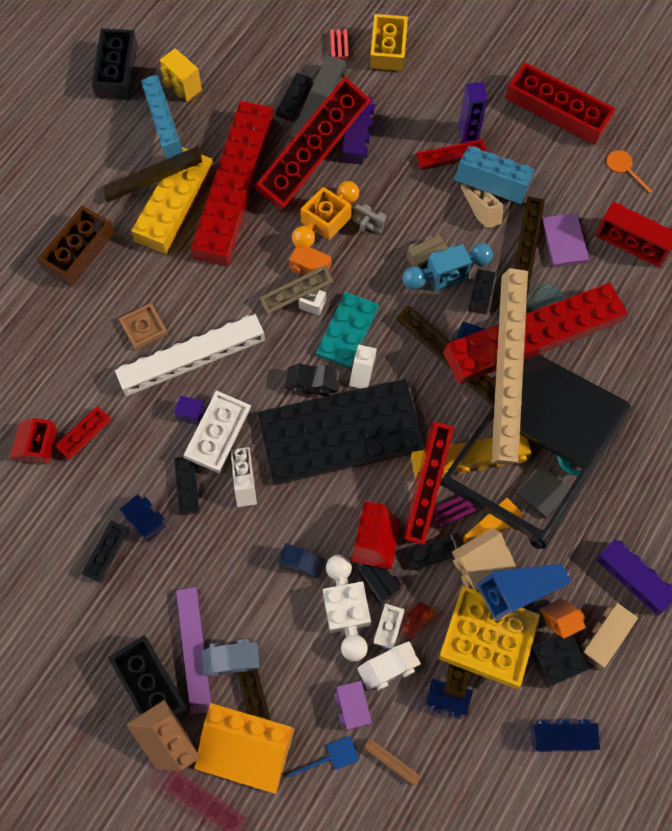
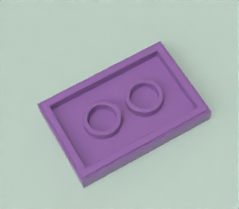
[541,213,589,267]

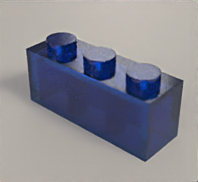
[530,719,600,752]

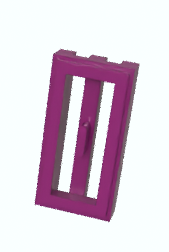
[433,496,476,528]

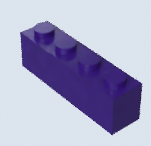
[458,82,488,143]
[342,96,375,165]
[595,539,672,616]

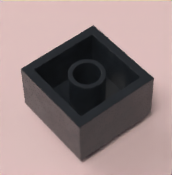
[530,635,589,688]

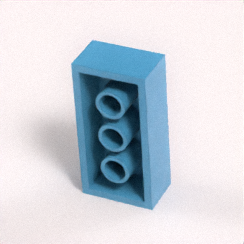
[454,146,535,204]

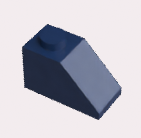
[279,543,323,579]

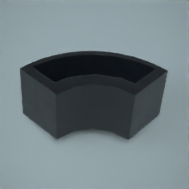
[285,363,340,396]

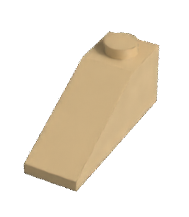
[461,184,504,228]

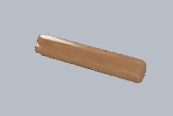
[364,739,421,786]

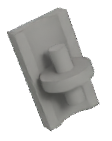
[352,204,386,235]

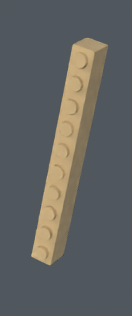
[491,268,528,465]

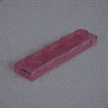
[163,770,247,831]

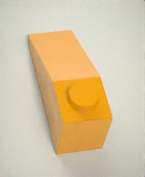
[462,498,524,544]

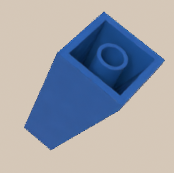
[476,564,572,621]

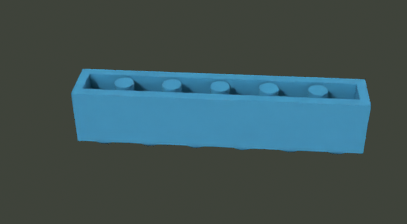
[141,75,183,159]

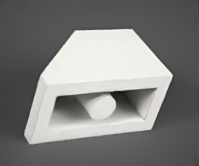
[349,345,377,389]

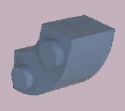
[202,639,259,676]

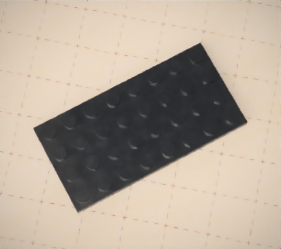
[257,379,425,486]

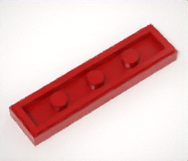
[416,139,488,171]

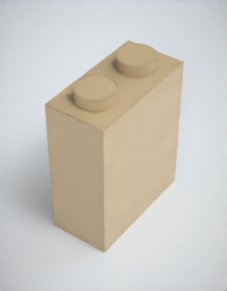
[452,528,516,591]

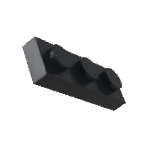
[276,73,312,121]
[174,457,200,516]
[81,520,130,584]

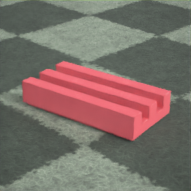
[330,29,349,60]

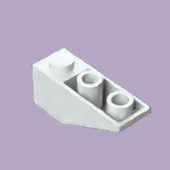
[231,447,257,507]

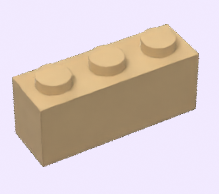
[580,603,638,670]

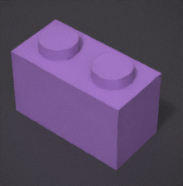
[334,681,372,731]

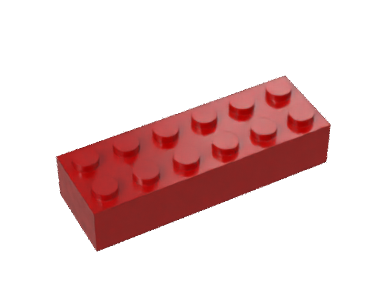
[505,62,616,145]

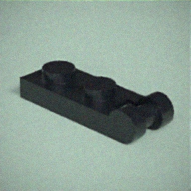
[406,533,461,571]

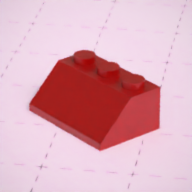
[352,501,401,570]

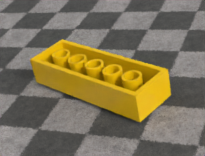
[131,147,214,255]

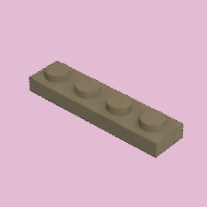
[259,265,334,314]

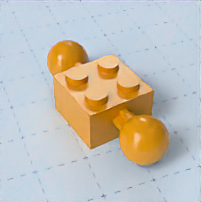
[292,181,359,248]

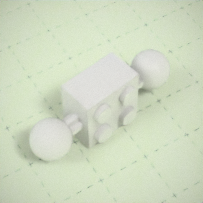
[323,555,371,662]

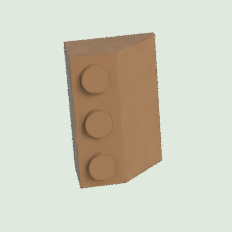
[126,700,200,770]

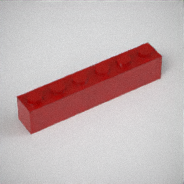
[402,422,454,544]

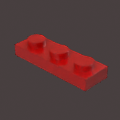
[55,406,112,461]

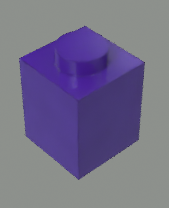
[174,395,206,425]

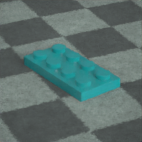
[316,291,379,369]

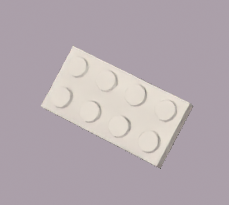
[183,390,251,473]

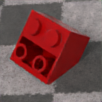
[10,418,58,465]

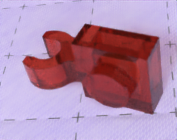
[400,601,436,639]

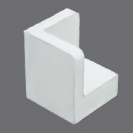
[299,290,326,316]

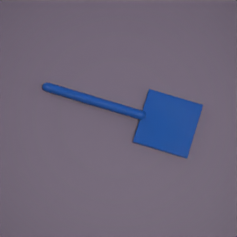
[287,736,359,777]

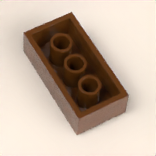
[37,205,115,287]

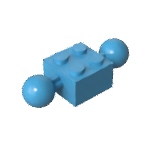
[402,243,493,291]

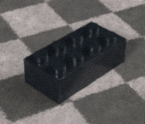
[92,28,138,99]
[107,635,189,718]

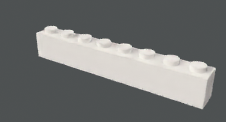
[115,314,265,396]

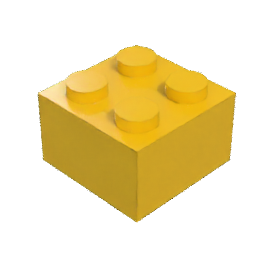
[160,48,202,102]

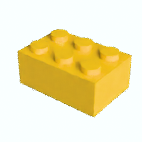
[370,14,408,71]

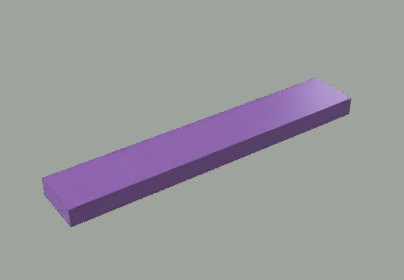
[176,587,211,715]

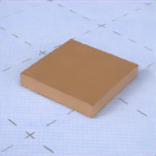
[118,302,168,351]

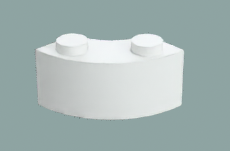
[357,642,420,691]

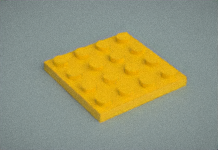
[438,586,540,690]

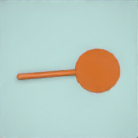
[606,150,652,193]

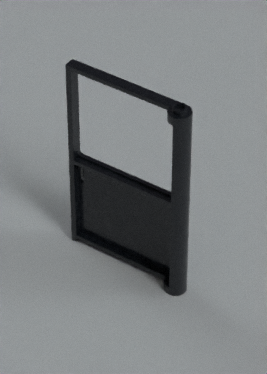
[440,354,632,549]

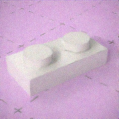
[373,603,405,650]

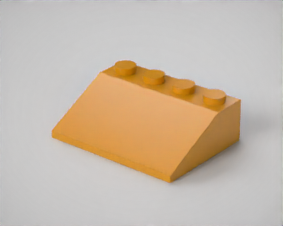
[194,703,295,794]

